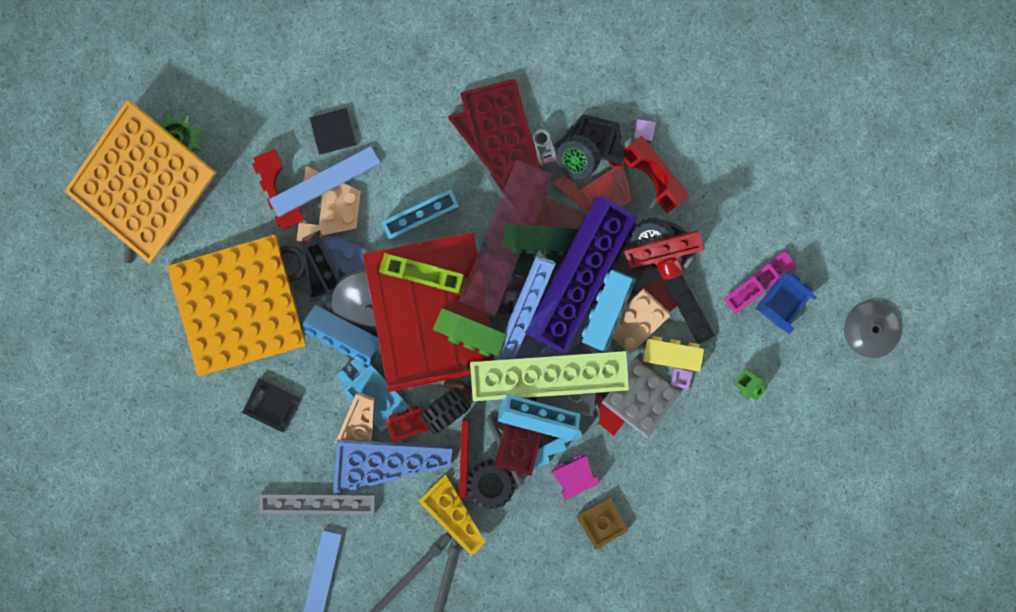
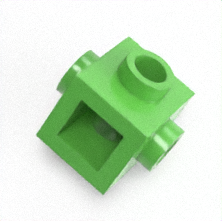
[733,368,768,401]

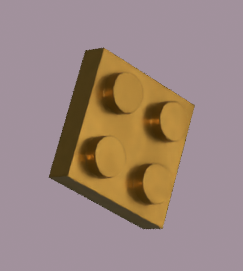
[576,497,629,550]

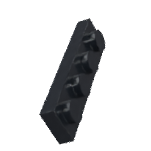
[662,274,715,344]

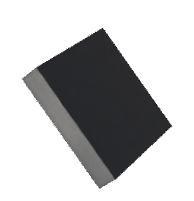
[310,108,356,155]

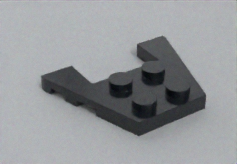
[608,222,662,295]

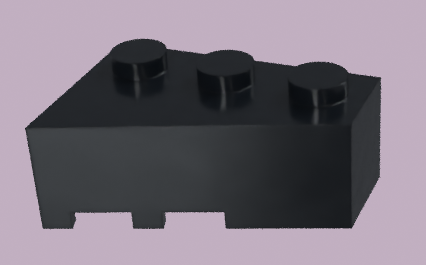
[302,230,343,302]

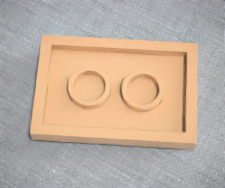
[613,288,671,354]

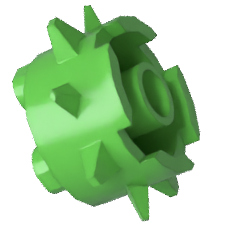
[161,114,202,153]

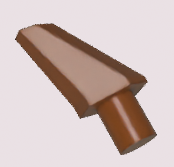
[443,380,472,395]

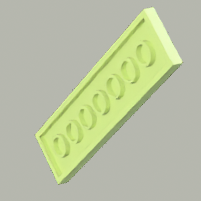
[470,351,629,401]

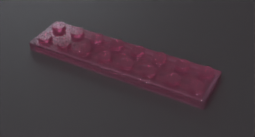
[459,160,552,317]

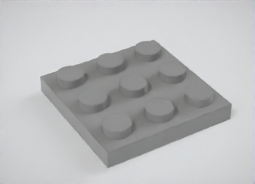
[601,358,681,438]

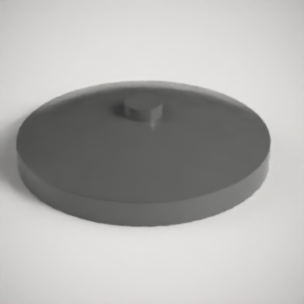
[332,269,378,337]

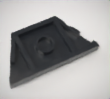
[555,114,625,165]

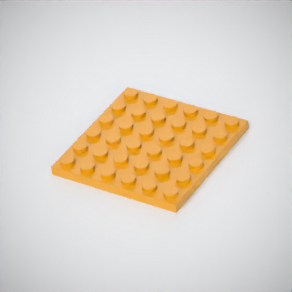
[64,100,217,264]
[167,235,308,376]

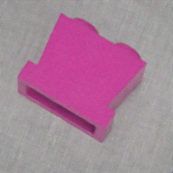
[552,453,600,500]

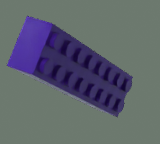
[525,196,637,354]

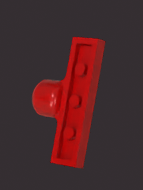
[624,230,705,279]

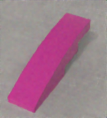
[724,250,797,314]

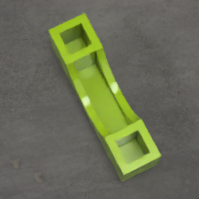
[379,253,463,293]

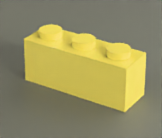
[642,335,704,372]

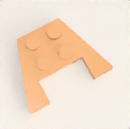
[297,167,361,241]

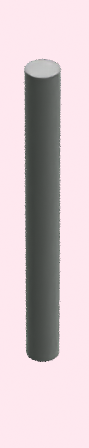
[486,416,525,487]

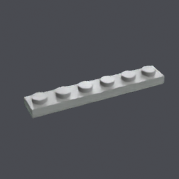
[259,494,375,515]

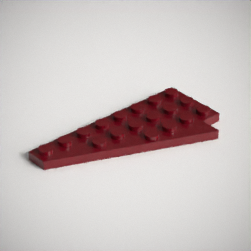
[448,78,556,227]

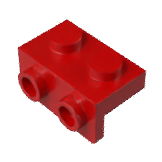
[385,405,429,442]

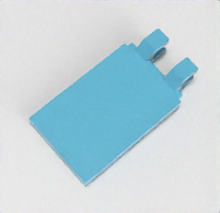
[336,358,410,432]

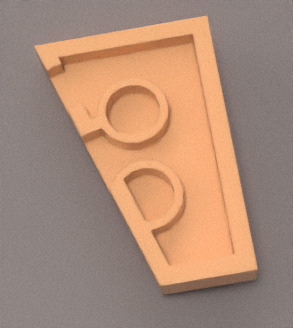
[335,391,375,443]

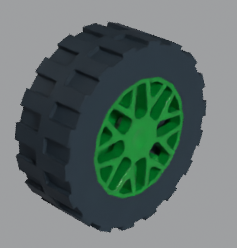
[556,135,601,180]

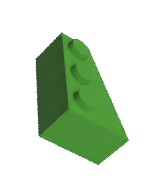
[433,308,506,357]

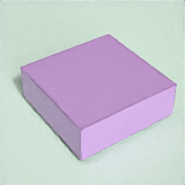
[633,119,656,141]
[670,367,693,390]

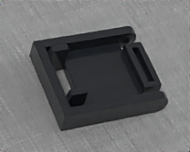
[242,378,300,433]

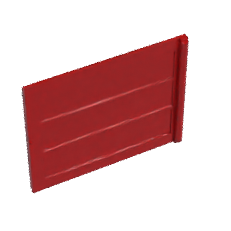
[363,232,495,392]

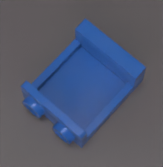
[755,272,817,334]

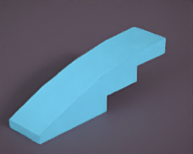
[534,429,583,468]

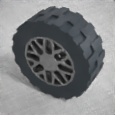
[631,217,675,247]

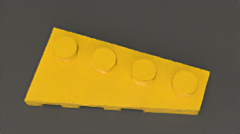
[418,474,486,556]

